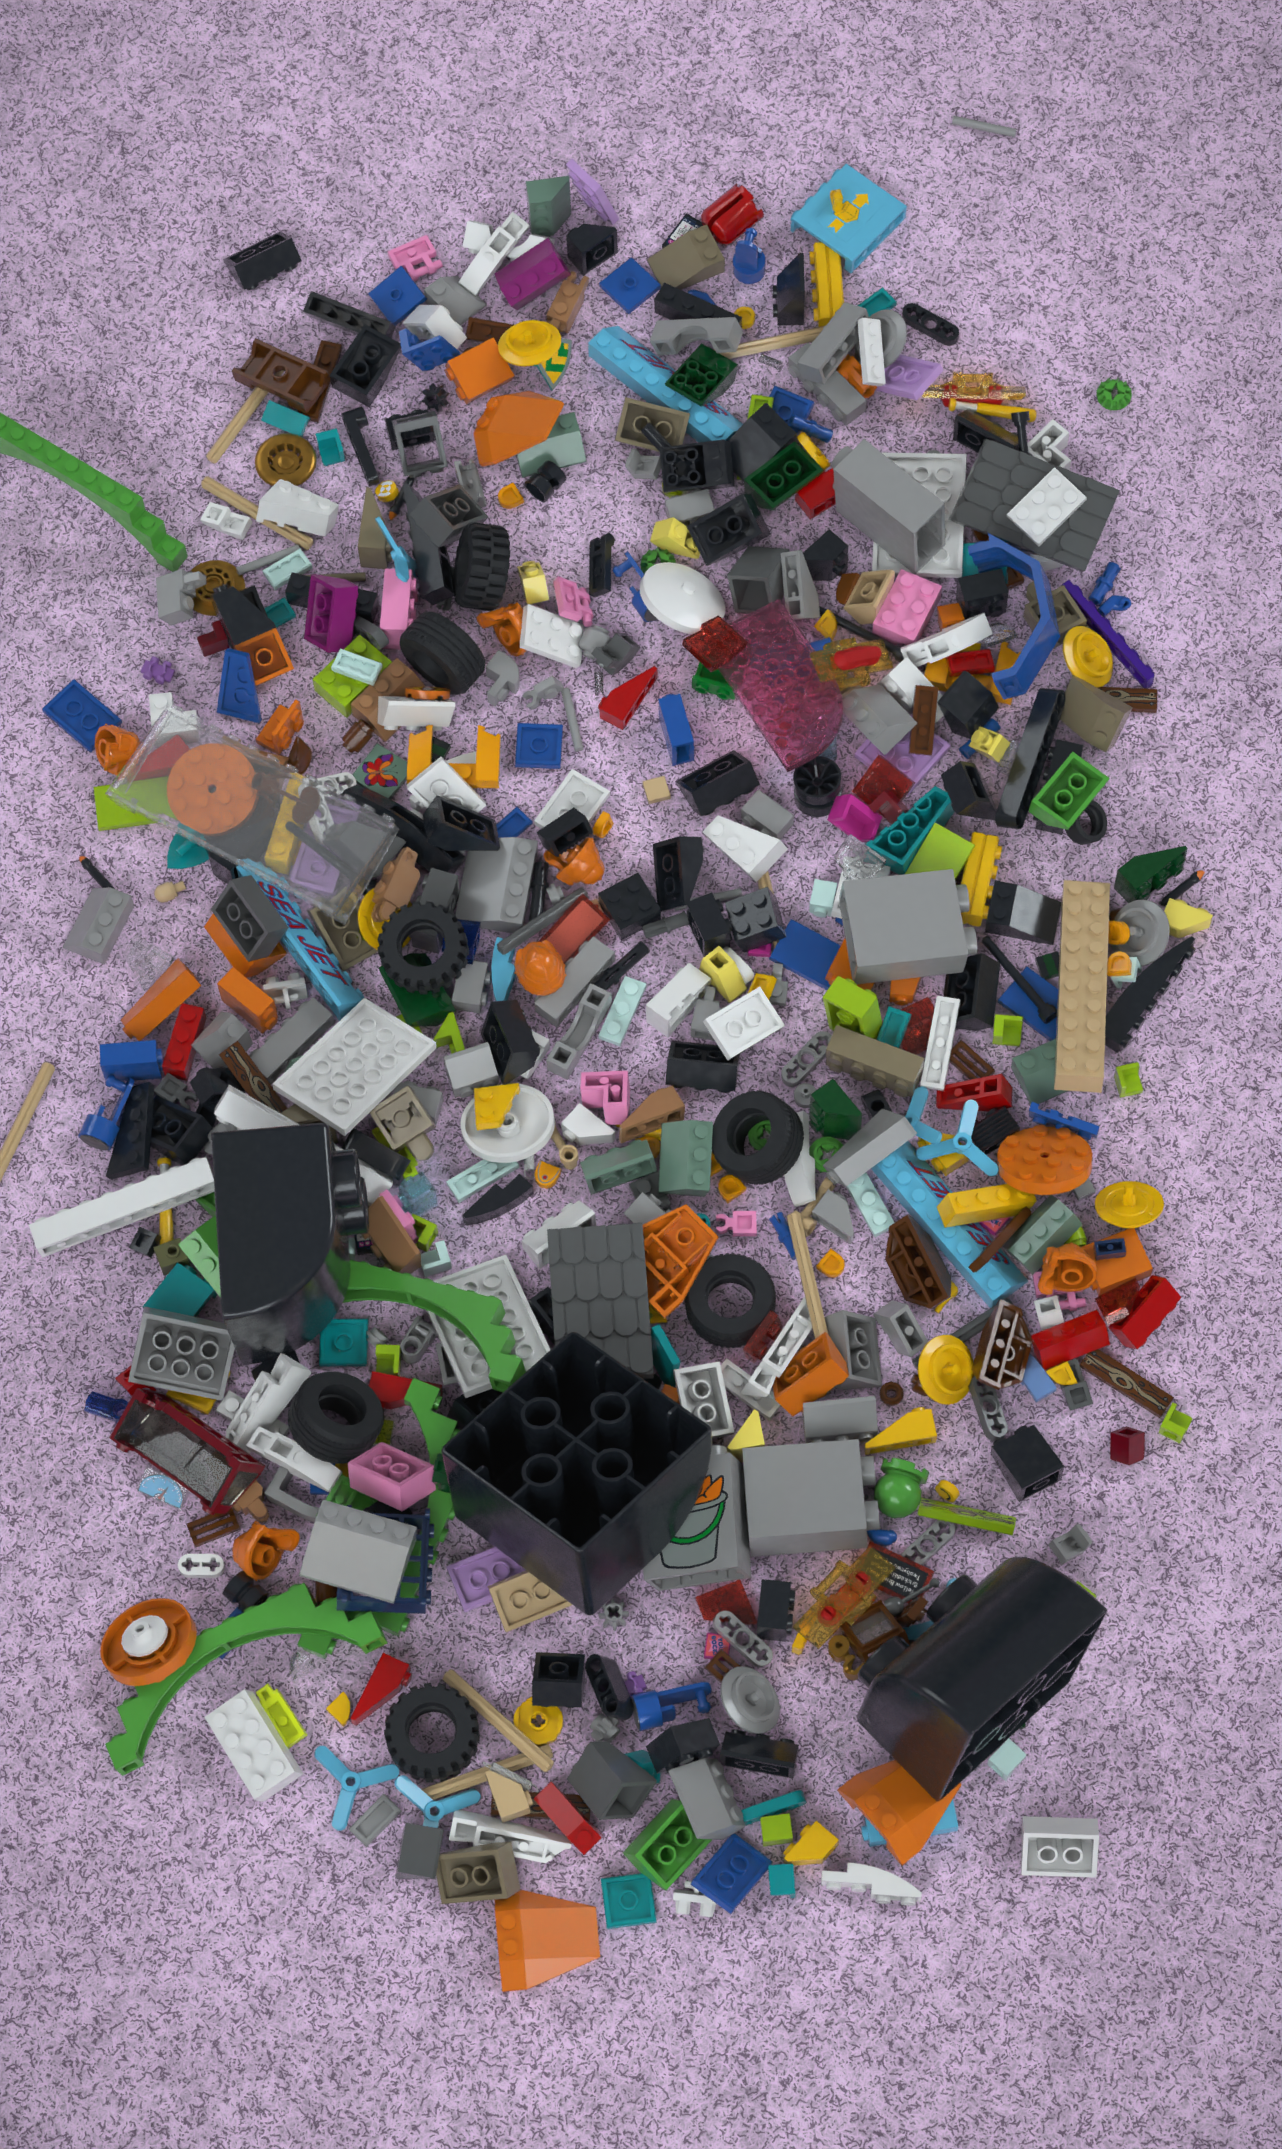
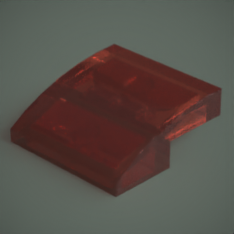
[682,615,748,672]
[900,997,935,1055]

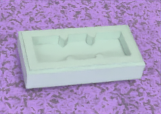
[262,548,313,590]
[331,649,382,686]

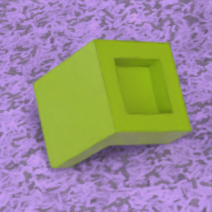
[992,1014,1023,1046]
[1114,1062,1143,1098]
[412,1213,438,1252]
[375,1344,401,1376]
[1158,1403,1192,1444]
[760,1813,793,1847]

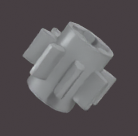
[598,1599,629,1631]
[590,1713,620,1743]

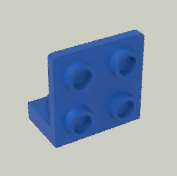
[399,328,460,371]

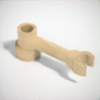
[551,1123,579,1170]
[794,1177,835,1237]

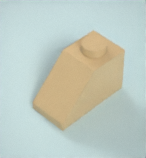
[485,1770,533,1823]

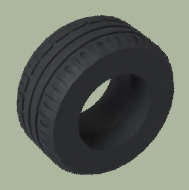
[400,612,486,695]
[712,1091,804,1185]
[685,1253,776,1348]
[288,1371,384,1464]

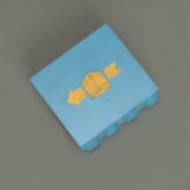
[790,164,907,273]

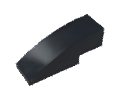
[462,1174,534,1226]

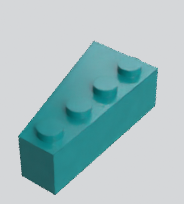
[865,786,955,875]

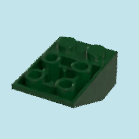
[665,343,738,407]
[1114,846,1188,903]

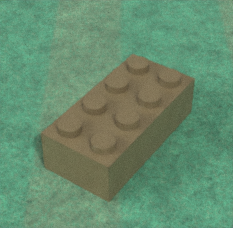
[826,1025,924,1098]

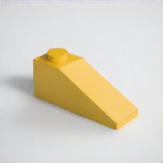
[864,1407,937,1455]

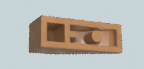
[619,1086,685,1143]

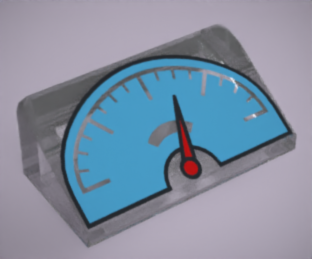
[137,1466,190,1511]

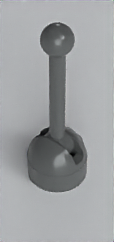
[883,1578,940,1618]

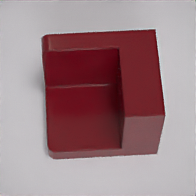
[197,620,229,657]
[868,790,909,825]
[1110,1426,1145,1465]

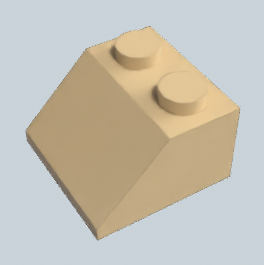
[843,569,895,624]

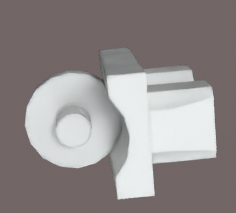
[263,972,308,1009]
[673,1874,717,1917]

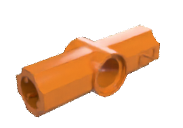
[836,354,877,398]

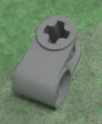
[400,1315,437,1364]

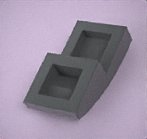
[1054,1359,1093,1411]

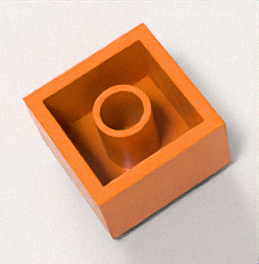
[233,628,294,686]

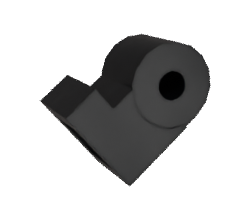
[861,1089,892,1120]

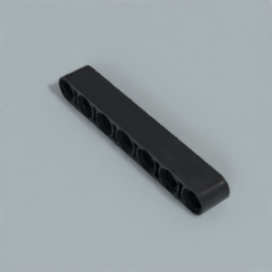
[995,688,1066,829]

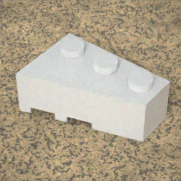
[256,479,339,536]
[877,657,944,723]
[703,815,788,883]
[645,963,711,1038]

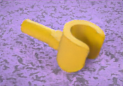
[934,1281,958,1314]

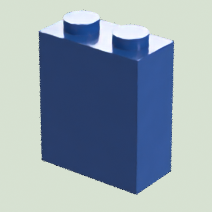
[658,694,694,766]
[100,1040,164,1082]

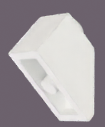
[561,1103,616,1145]

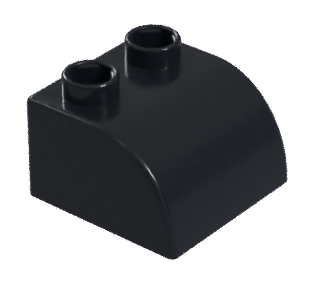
[211,1123,369,1365]
[442,1332,712,1616]
[857,1557,1108,1802]

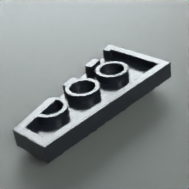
[106,1082,155,1179]

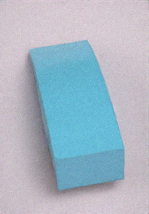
[491,937,516,1001]

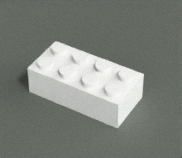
[205,1689,303,1802]

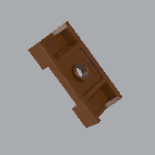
[232,338,331,414]

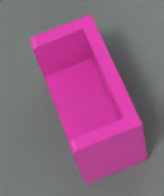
[827,794,882,843]

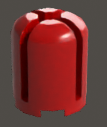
[701,183,764,246]

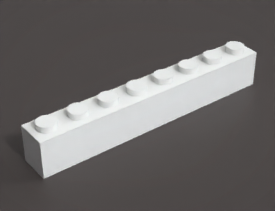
[214,1085,393,1206]
[29,1157,214,1258]

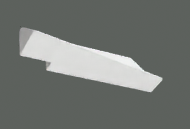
[740,1297,812,1397]
[226,1353,311,1454]
[449,1809,572,1863]

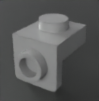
[625,449,661,480]
[1048,1523,1092,1564]

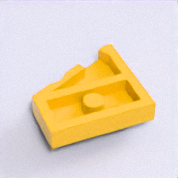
[474,1083,520,1130]

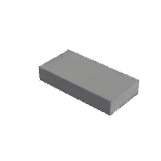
[349,1794,402,1847]

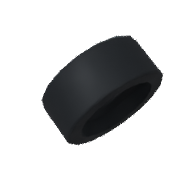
[1065,800,1108,845]

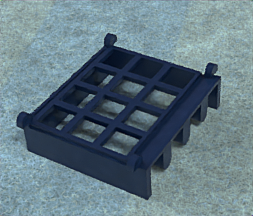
[337,1505,434,1614]

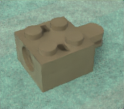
[1023,581,1087,649]
[370,1085,436,1161]

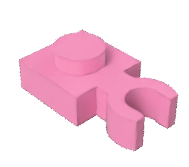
[716,1211,757,1237]

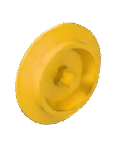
[498,320,561,366]
[1063,626,1113,688]
[358,888,413,950]
[1095,1181,1164,1228]
[918,1335,974,1405]

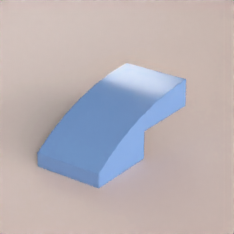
[1021,1353,1057,1402]

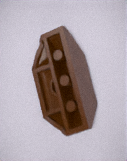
[885,1215,951,1309]
[972,1299,1032,1390]

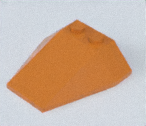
[473,391,564,466]
[643,1204,719,1318]
[837,1760,962,1866]
[495,1890,600,1992]

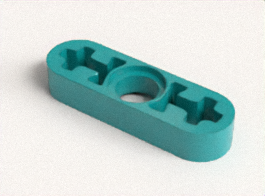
[741,1790,807,1826]

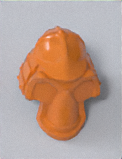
[476,602,527,657]
[95,724,143,775]
[543,837,605,886]
[514,940,567,996]
[1038,1242,1098,1295]
[232,1521,300,1581]

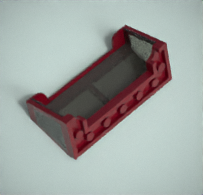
[109,1388,265,1515]

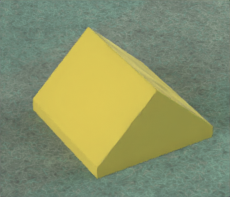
[727,1409,765,1463]

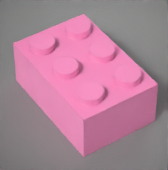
[380,568,418,650]
[872,569,942,645]
[348,1442,436,1511]

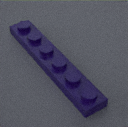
[1062,580,1154,689]

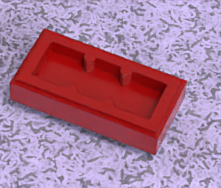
[945,649,995,677]

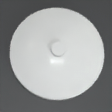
[640,562,725,635]
[461,1083,555,1163]

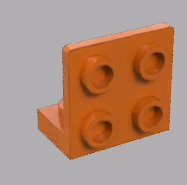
[256,699,304,755]

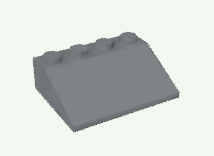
[455,837,538,933]
[128,1306,235,1401]
[299,1500,417,1604]

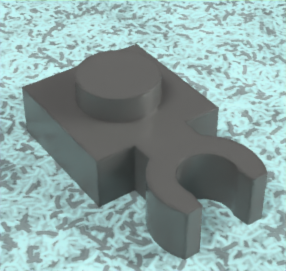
[154,1073,198,1110]

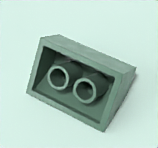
[526,176,571,237]
[516,412,586,478]
[1011,1039,1067,1105]
[658,1120,713,1197]
[580,1139,657,1195]
[1002,1195,1083,1275]

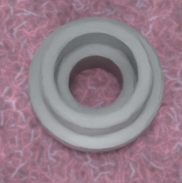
[546,883,565,905]
[366,1327,388,1347]

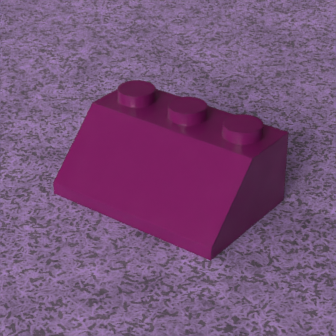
[494,237,571,310]
[304,574,358,653]

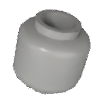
[579,625,611,660]

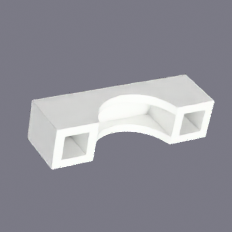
[463,220,555,262]

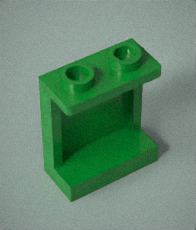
[692,633,751,700]

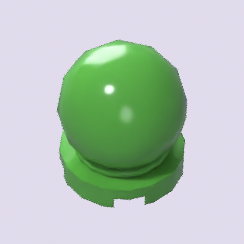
[874,1458,929,1518]

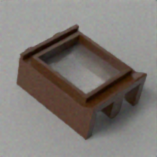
[838,1600,910,1664]

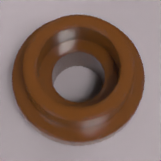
[879,1382,904,1406]

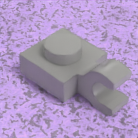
[522,676,564,710]
[769,963,788,1006]

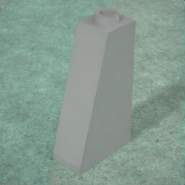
[823,1109,917,1187]

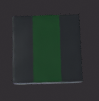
[432,737,451,763]
[1035,951,1059,980]

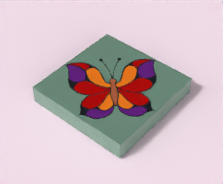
[352,743,407,799]

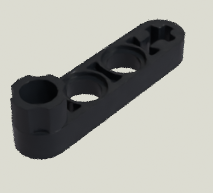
[341,406,379,487]

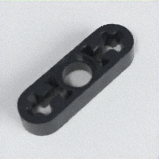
[902,303,959,346]

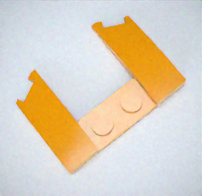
[924,640,1021,705]
[407,725,501,788]

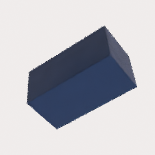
[1093,1238,1126,1260]

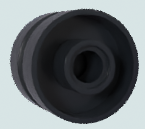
[793,756,842,817]

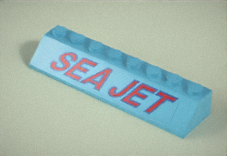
[588,326,743,443]
[236,862,365,1021]
[871,1141,1028,1308]

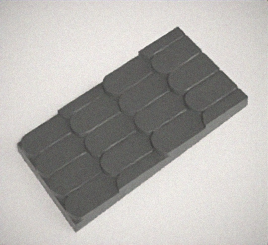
[949,439,1120,572]
[547,1223,654,1379]

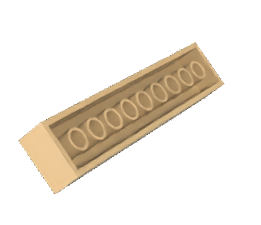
[1054,880,1110,1093]

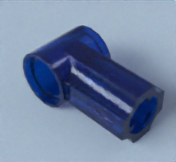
[84,1391,134,1427]

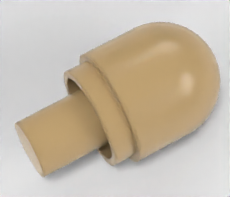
[154,881,186,903]

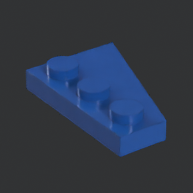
[216,648,262,723]
[1029,1102,1100,1140]

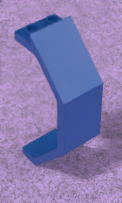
[968,533,1060,700]

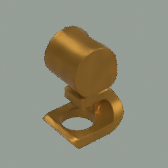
[828,1635,863,1680]

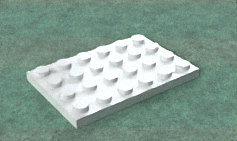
[872,453,967,578]
[273,998,436,1136]
[426,1255,550,1398]

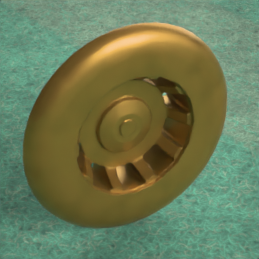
[255,433,317,486]
[191,560,245,616]

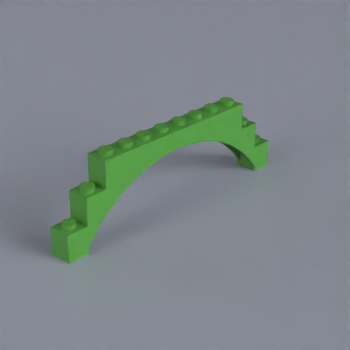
[0,412,188,572]
[343,1260,526,1392]
[297,1378,460,1659]
[105,1583,388,1776]

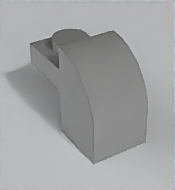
[485,650,520,706]

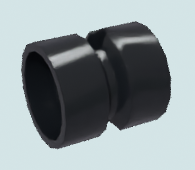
[525,460,567,503]
[223,1571,269,1613]

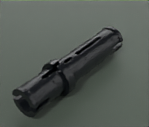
[529,862,549,922]
[593,941,650,990]

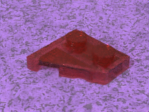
[1095,1278,1140,1325]
[695,1580,757,1625]

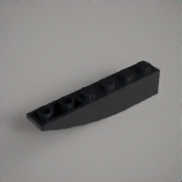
[403,483,456,605]
[343,785,465,874]
[1105,936,1196,1053]

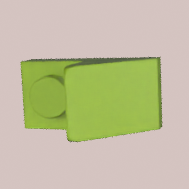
[433,1012,465,1054]

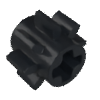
[421,383,450,412]

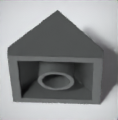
[395,1823,444,1879]

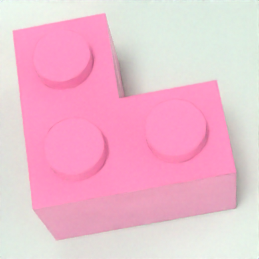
[580,1070,630,1125]

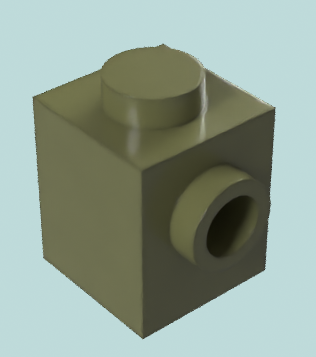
[153,1238,190,1275]

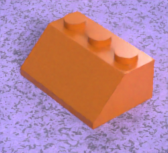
[204,913,287,978]
[772,1332,849,1417]

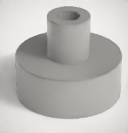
[794,1083,816,1108]

